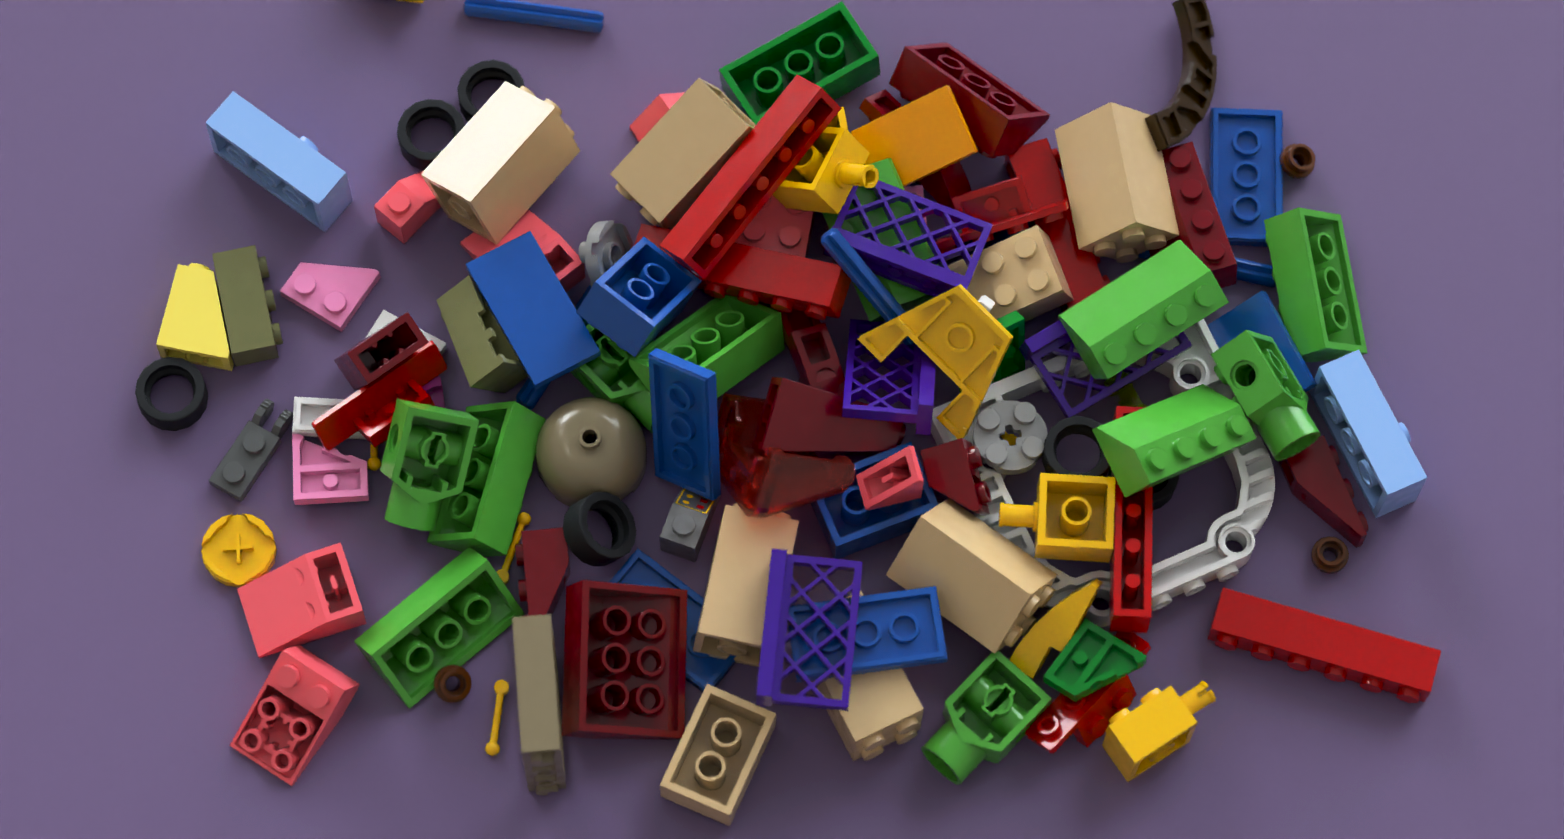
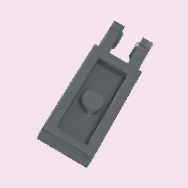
[209,398,293,502]

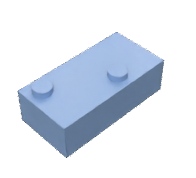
[205,91,353,232]
[1309,350,1427,518]

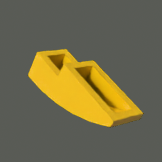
[1009,579,1103,679]

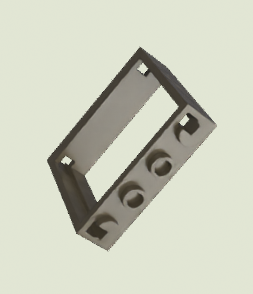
[512,614,566,795]

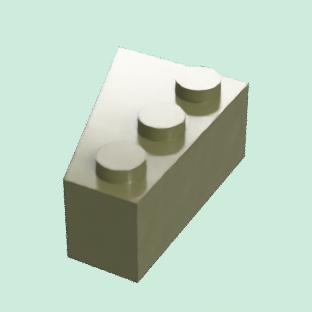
[437,275,528,393]

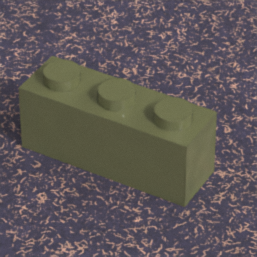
[212,245,283,367]

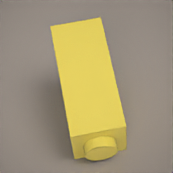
[156,263,234,371]

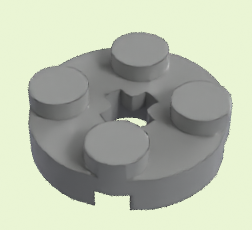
[579,220,633,287]
[973,400,1048,475]

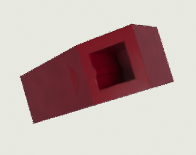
[1278,435,1369,548]
[515,527,571,617]

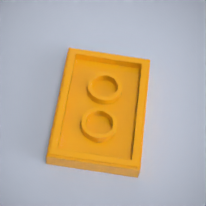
[851,85,978,187]

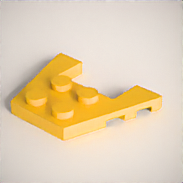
[858,284,1013,439]

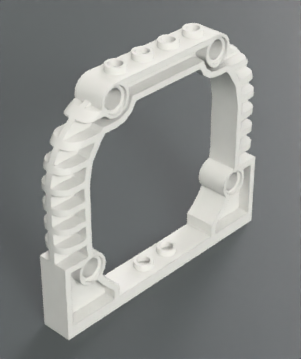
[931,319,1275,627]

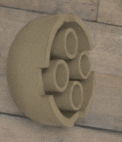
[536,397,647,511]

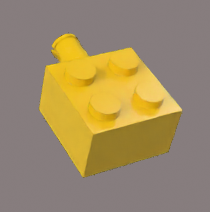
[773,127,879,214]
[998,473,1115,563]
[1102,680,1216,782]

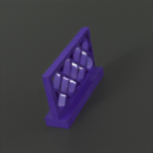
[823,180,993,297]
[842,319,936,435]
[1019,320,1192,418]
[756,549,863,711]

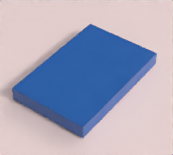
[1207,291,1317,422]

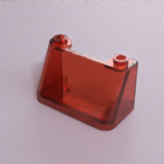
[718,393,855,518]

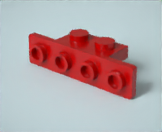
[935,175,1069,254]
[311,341,447,451]
[1025,632,1151,754]

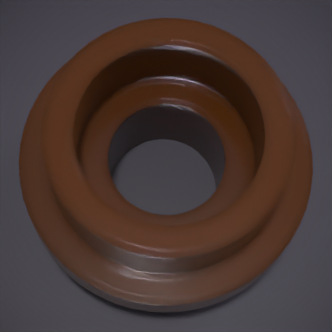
[1280,144,1315,179]
[1311,536,1349,573]
[433,665,472,703]

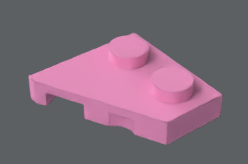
[280,262,381,332]
[292,434,369,505]

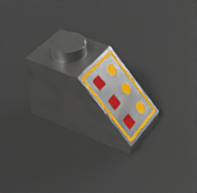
[660,488,721,562]

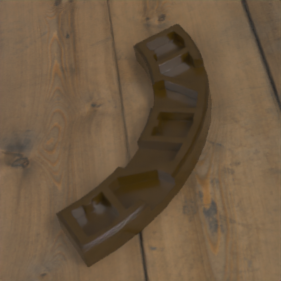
[1145,0,1217,152]

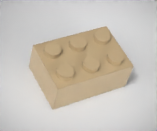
[948,225,1074,322]
[660,684,776,826]

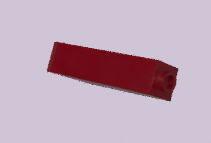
[752,377,906,451]

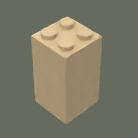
[610,78,756,229]
[421,81,580,244]
[1055,102,1179,263]
[886,498,1058,653]
[693,503,799,667]
[812,591,924,761]

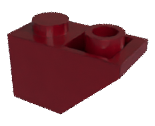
[920,438,991,516]

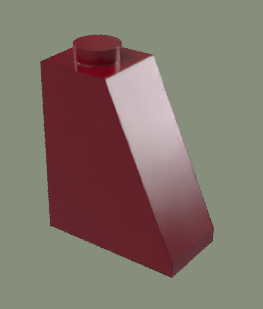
[334,312,428,390]

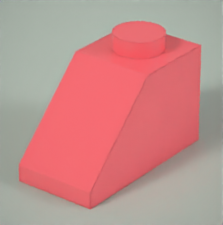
[374,170,441,244]

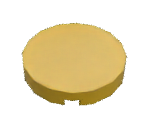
[201,513,277,587]

